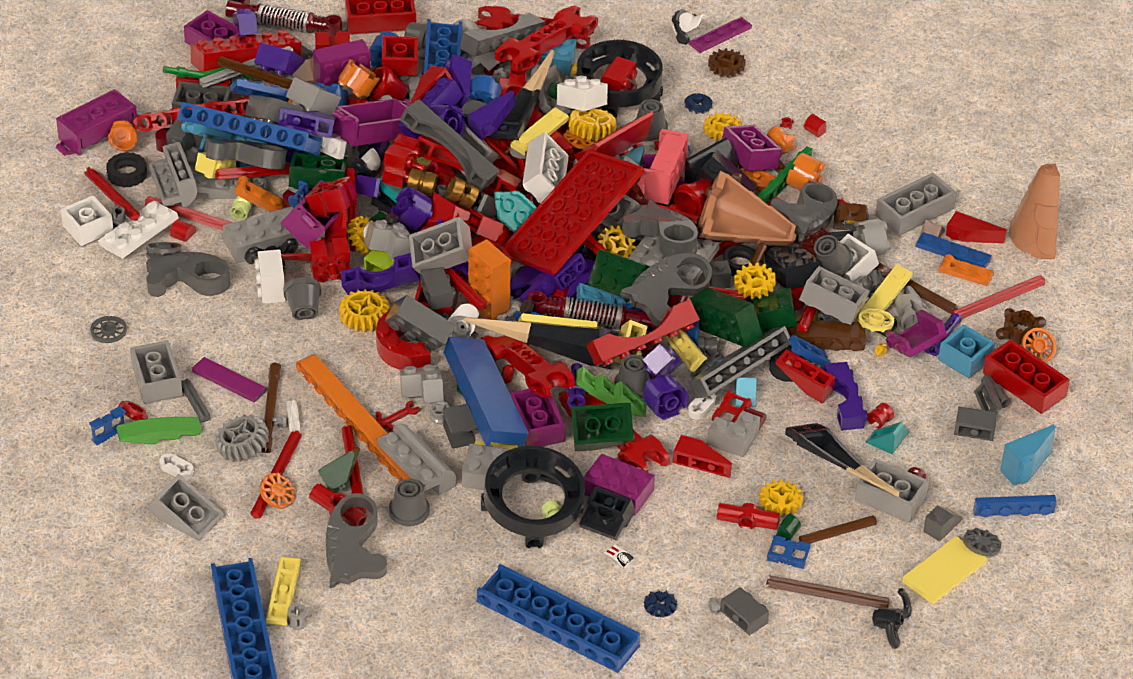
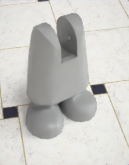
[894,286,934,330]

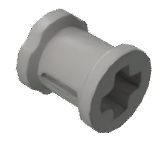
[288,603,307,630]

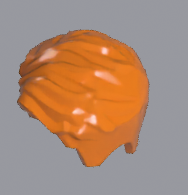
[108,120,137,151]
[767,126,797,155]

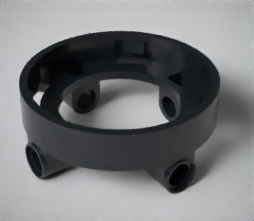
[575,40,663,118]
[481,445,585,549]

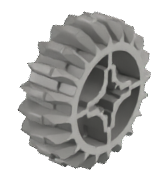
[215,414,269,462]

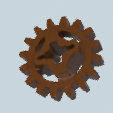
[708,48,746,78]

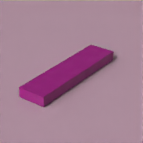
[689,17,752,53]
[192,357,266,403]

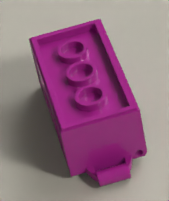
[56,89,140,156]
[333,98,411,146]
[280,180,340,249]

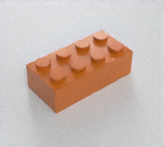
[468,239,511,320]

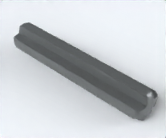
[181,379,211,422]

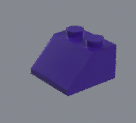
[254,42,305,76]

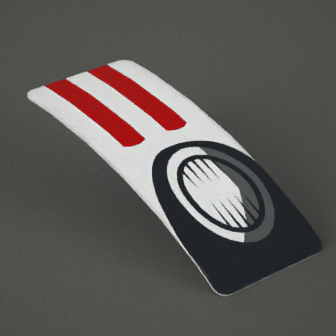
[604,545,634,567]

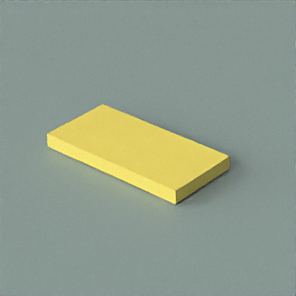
[902,536,987,604]

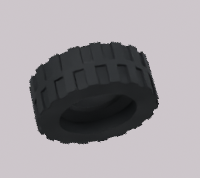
[106,152,147,188]

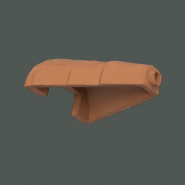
[1009,163,1060,259]
[697,171,796,246]

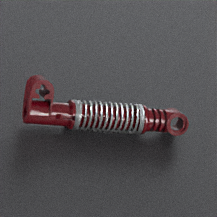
[225,0,343,35]
[528,291,657,334]

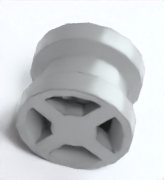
[430,401,450,424]

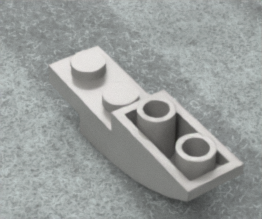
[193,174,267,199]

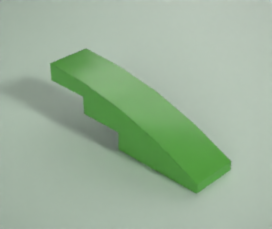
[576,367,646,417]
[116,416,202,444]

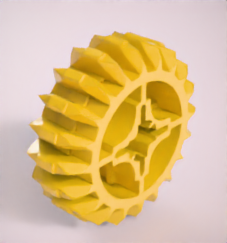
[568,108,616,142]
[339,289,390,333]

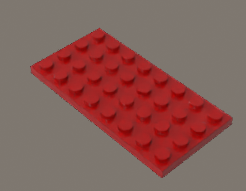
[503,149,645,276]

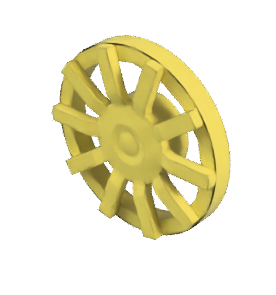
[858,308,894,332]

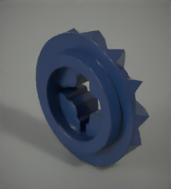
[684,93,712,114]
[644,589,677,617]

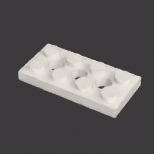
[98,201,178,259]

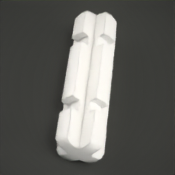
[286,400,300,432]

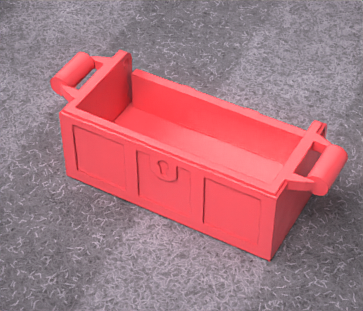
[637,129,688,205]

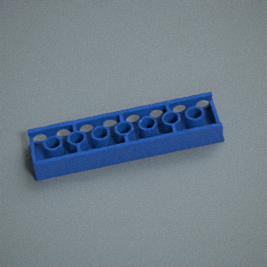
[424,19,462,107]
[177,102,323,156]
[443,336,529,447]
[211,558,277,679]
[476,564,640,673]

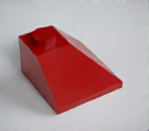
[426,192,472,227]

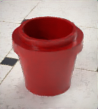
[369,66,407,101]
[673,179,712,216]

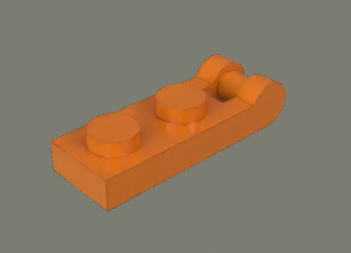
[234,176,283,212]
[938,254,994,286]

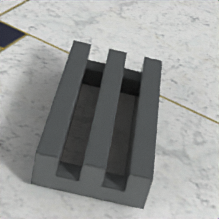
[974,379,1003,412]

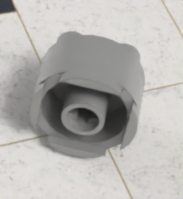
[853,218,891,256]

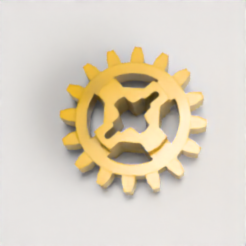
[703,112,742,141]
[347,216,373,255]
[597,225,636,258]
[734,262,776,299]
[759,479,803,517]

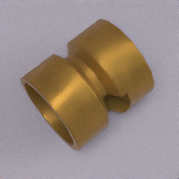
[407,168,438,197]
[445,176,479,209]

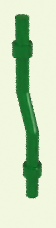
[163,66,256,80]

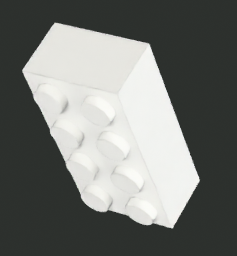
[523,132,569,204]

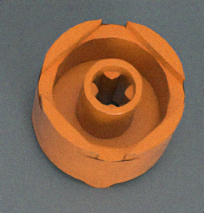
[338,59,380,98]
[786,153,826,191]

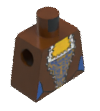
[833,203,869,230]

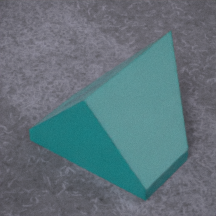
[865,422,910,454]

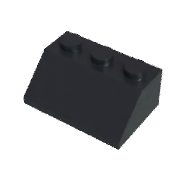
[684,137,739,184]
[695,150,758,192]

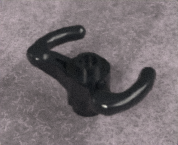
[244,238,298,271]
[872,588,912,649]

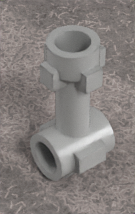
[497,299,522,321]

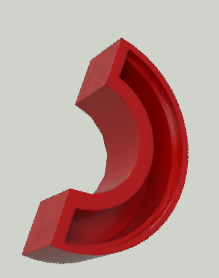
[376,309,431,369]

